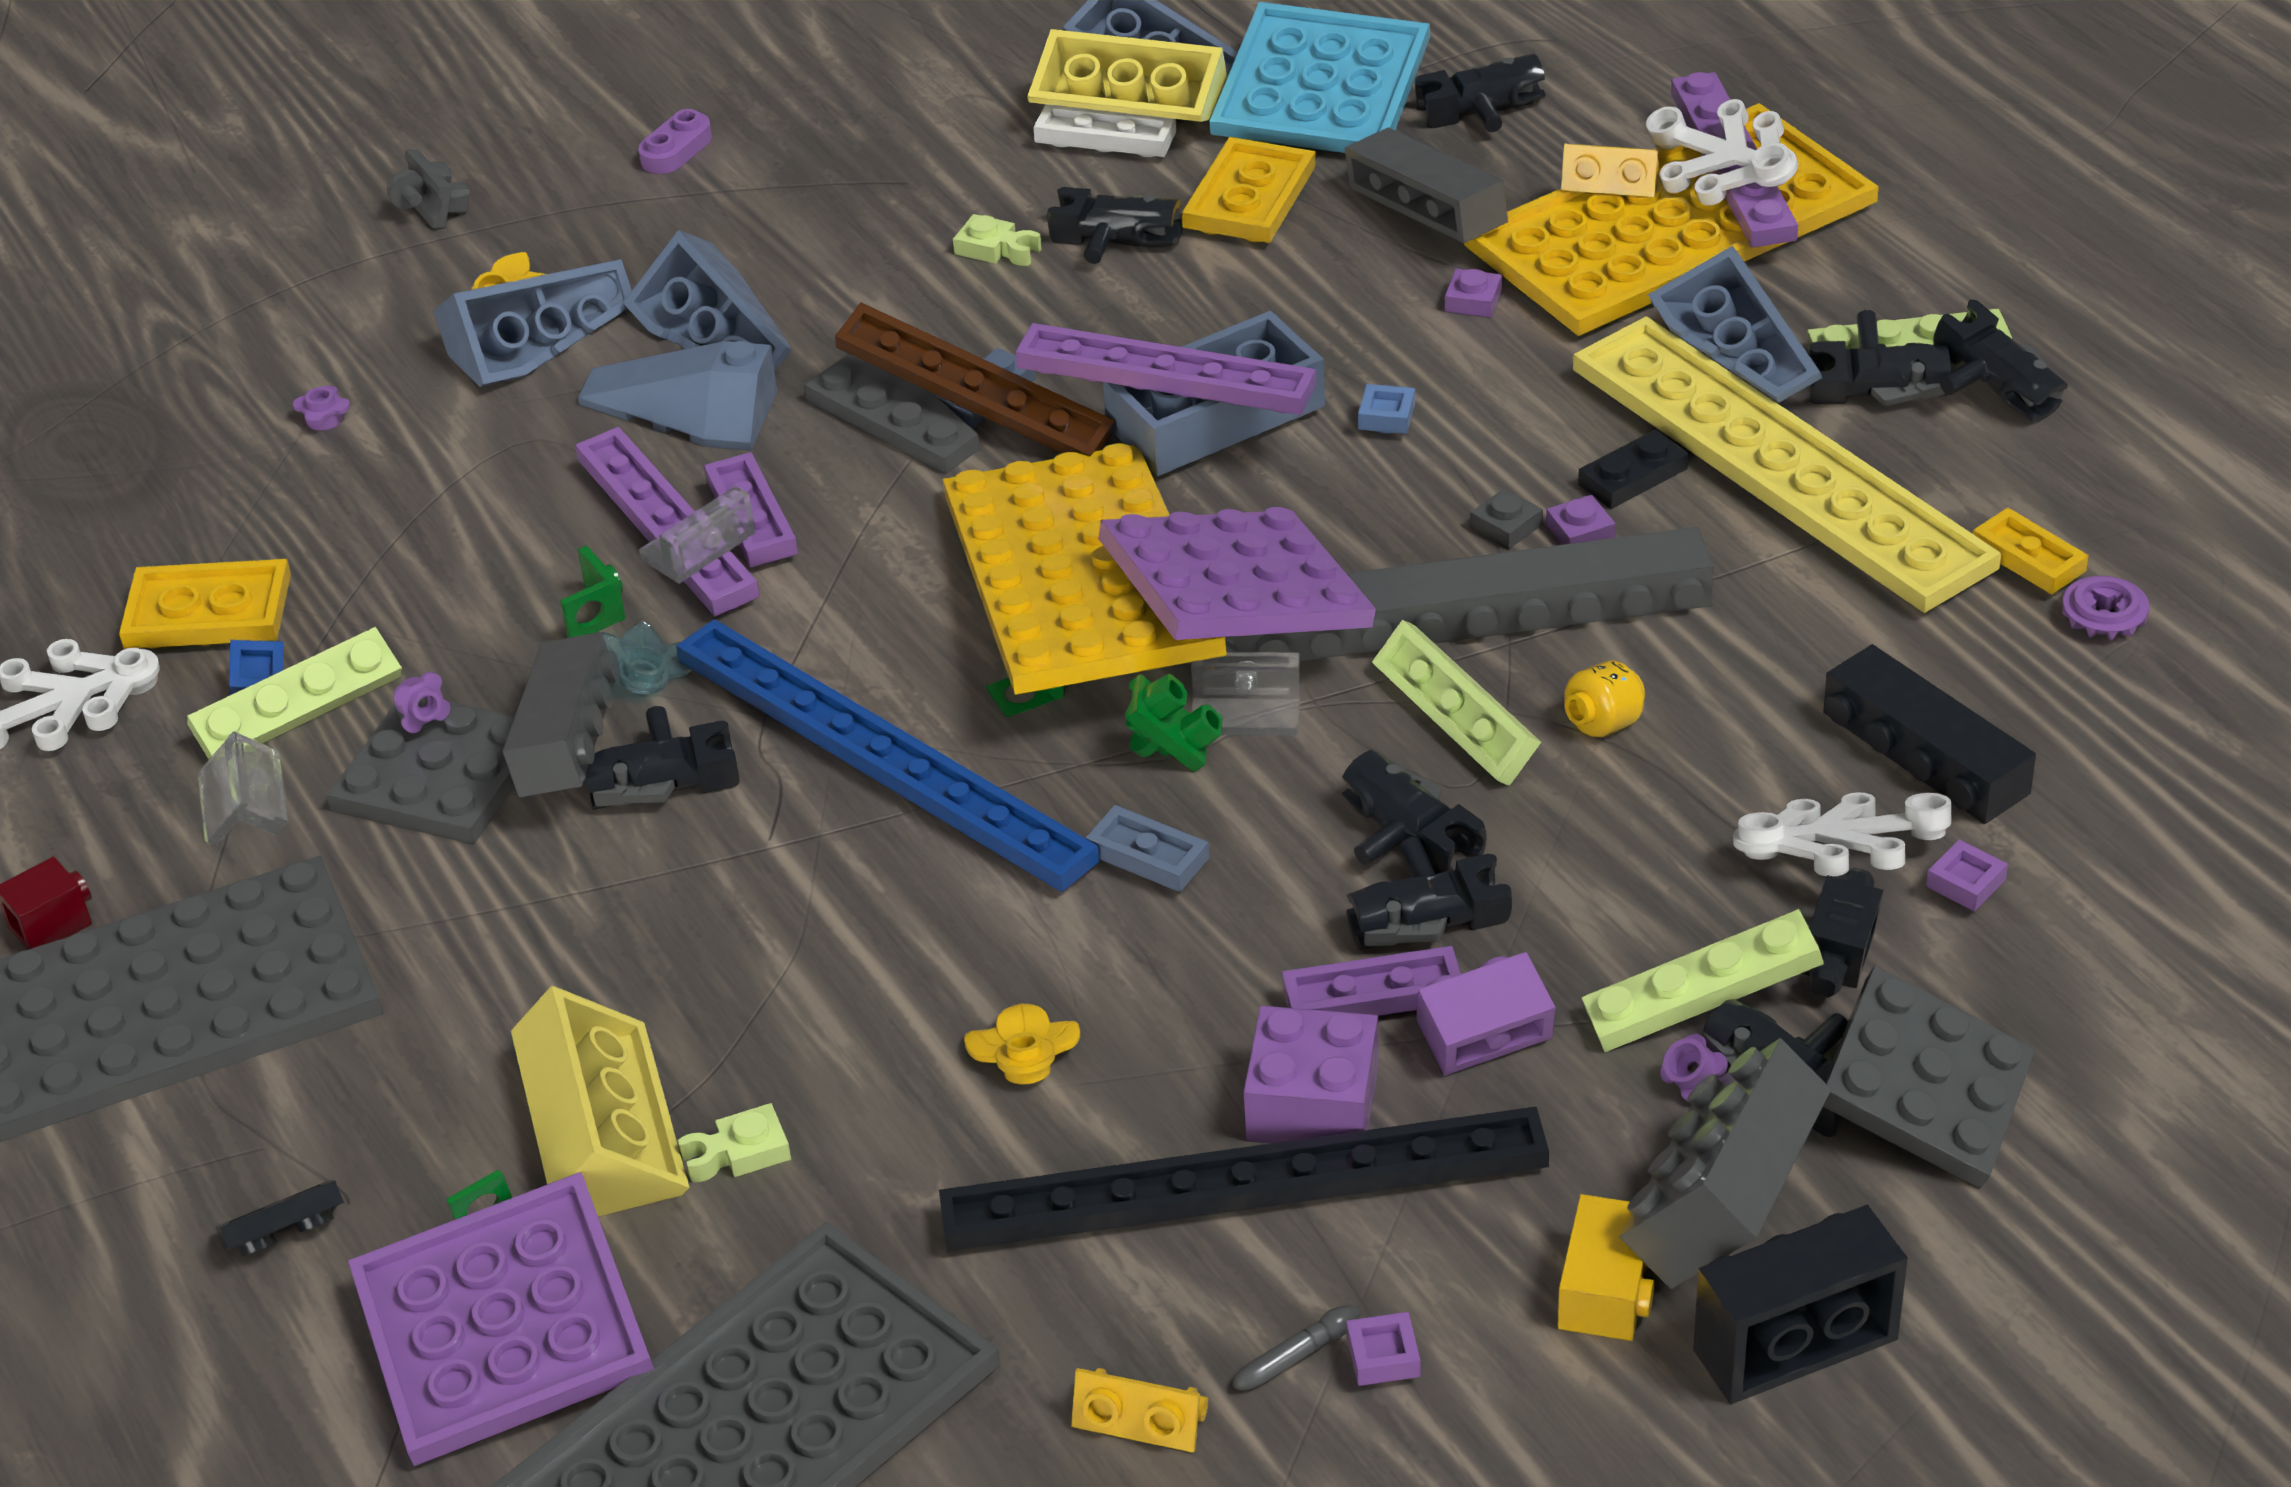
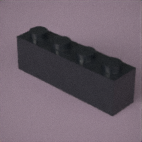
[1823,644,2036,824]

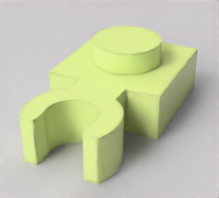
[953,214,1042,266]
[678,1103,791,1183]

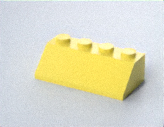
[1027,29,1227,122]
[511,985,690,1216]

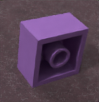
[1244,1006,1379,1143]

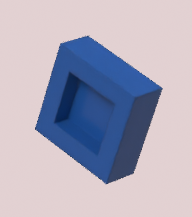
[229,640,284,696]

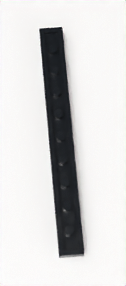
[939,1106,1549,1252]

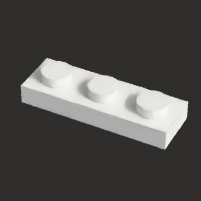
[1033,104,1176,157]

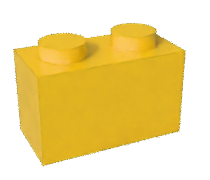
[1558,1194,1654,1341]

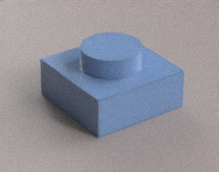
[1358,384,1415,434]

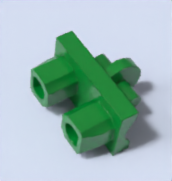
[1125,673,1223,772]

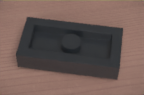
[1578,429,1689,509]
[215,1180,344,1256]

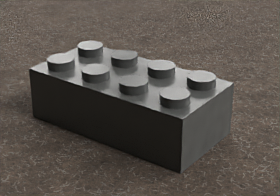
[1619,1038,1831,1290]

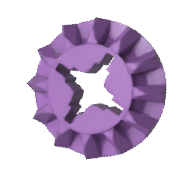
[2062,576,2150,641]

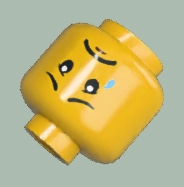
[1564,660,1645,738]

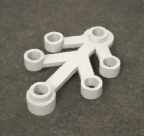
[1646,99,1798,206]
[0,639,160,751]
[1733,792,1951,876]

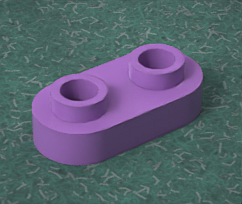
[638,109,712,174]

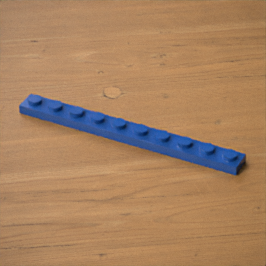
[676,619,1099,892]

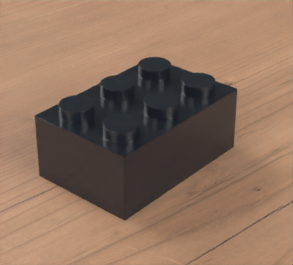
[1693,1204,1908,1405]

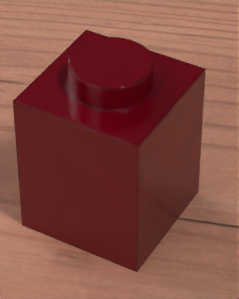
[0,856,92,950]

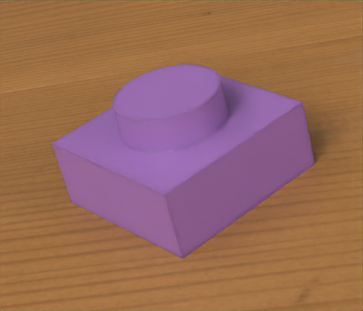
[1445,269,1502,318]
[1546,495,1616,545]
[1926,839,2008,912]
[1346,1312,1421,1386]

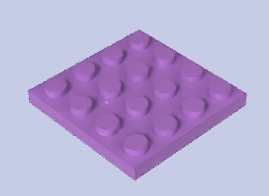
[1098,507,1376,640]
[348,1172,654,1466]

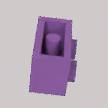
[1416,952,1556,1076]

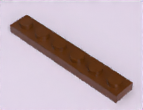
[835,302,1115,456]

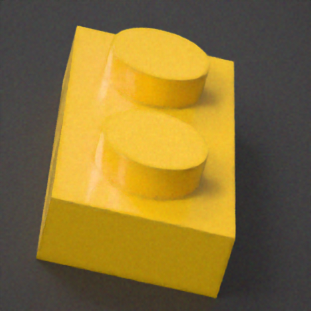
[1973,507,2089,595]

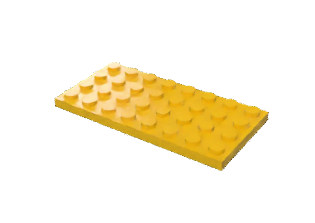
[1464,103,1879,336]
[943,443,1227,695]

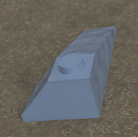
[1062,0,1238,77]
[623,230,792,371]
[1648,246,1822,403]
[433,259,632,387]
[578,341,777,451]

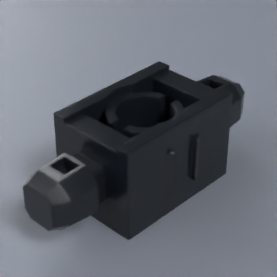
[1800,867,1884,997]

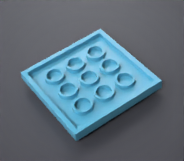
[1209,2,1430,153]

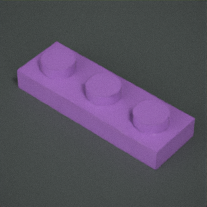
[704,452,798,568]
[1282,946,1461,1016]

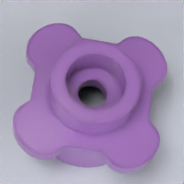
[293,385,350,430]
[393,672,450,733]
[1660,1034,1728,1102]

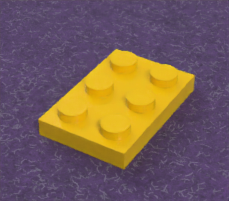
[1182,137,1316,243]
[119,559,291,649]

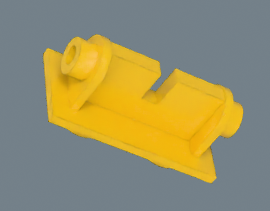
[1561,143,1659,197]
[1071,1368,1208,1453]

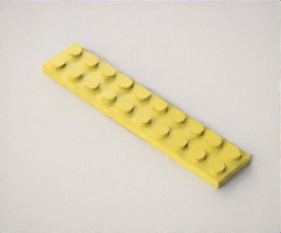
[1573,316,2001,613]

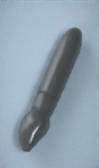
[1233,1305,1361,1391]

